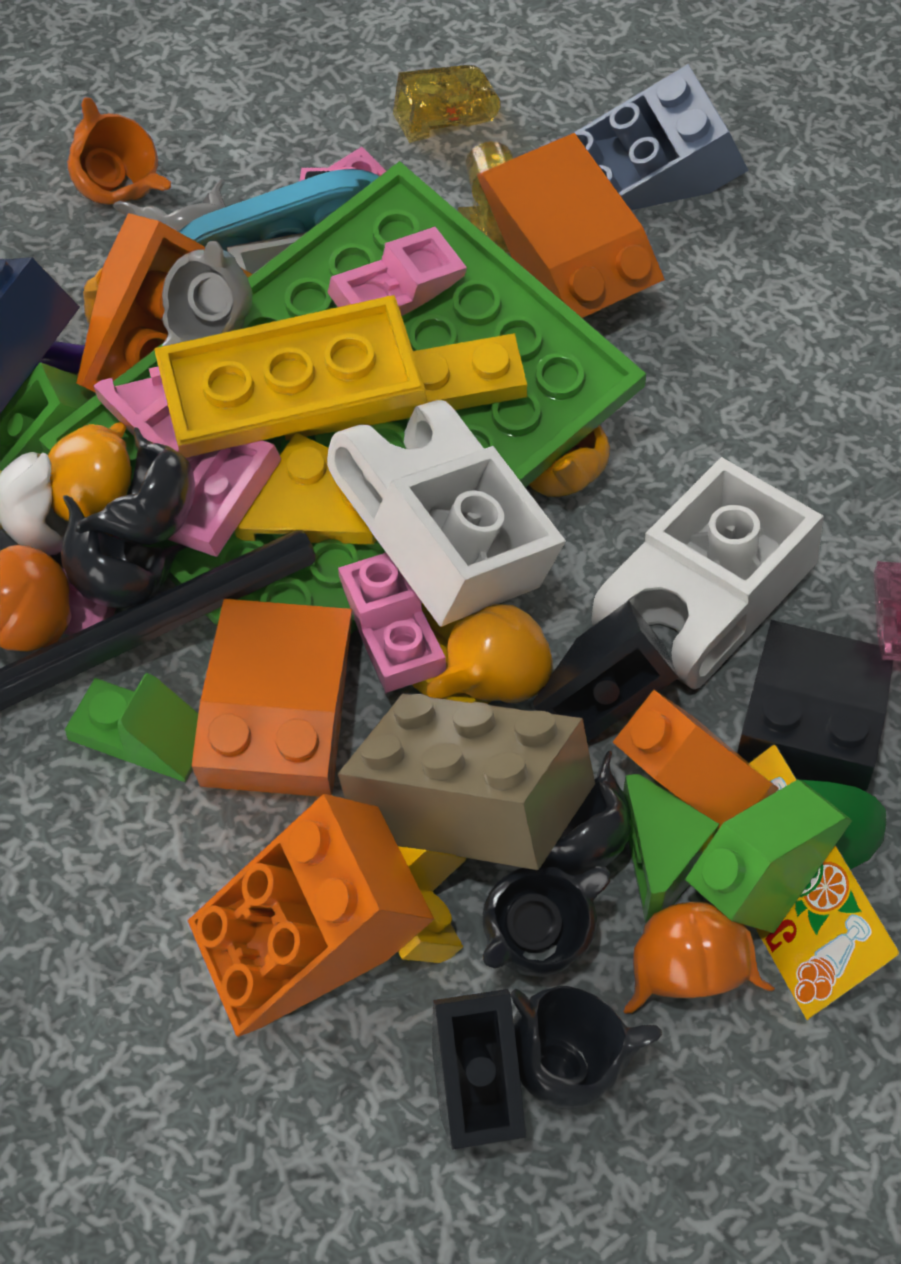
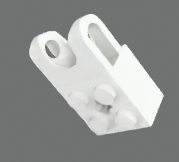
[327,400,566,627]
[592,457,824,689]

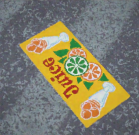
[718,745,899,1020]

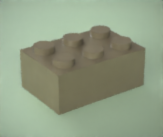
[338,694,595,870]

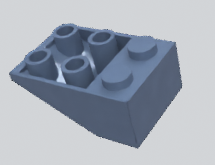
[574,64,749,211]

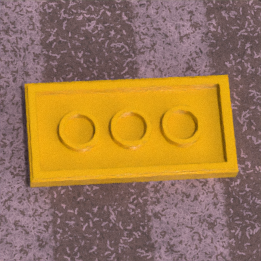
[154,295,426,458]

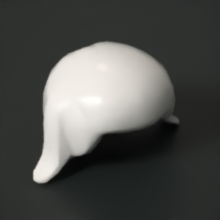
[0,452,68,556]

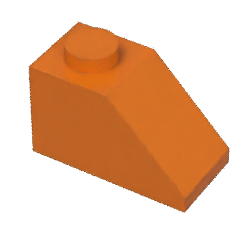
[613,690,778,829]

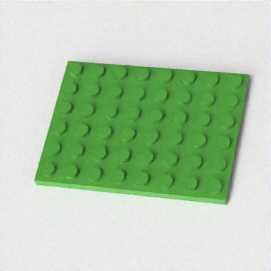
[38,161,646,635]

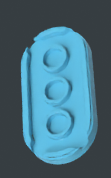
[179,169,379,251]

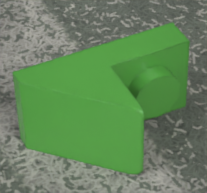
[65,673,198,782]

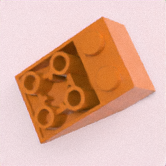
[187,794,434,1037]

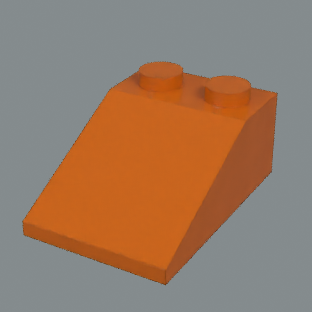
[477,133,665,318]
[76,213,252,393]
[191,599,353,797]

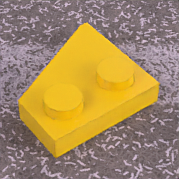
[235,432,377,545]

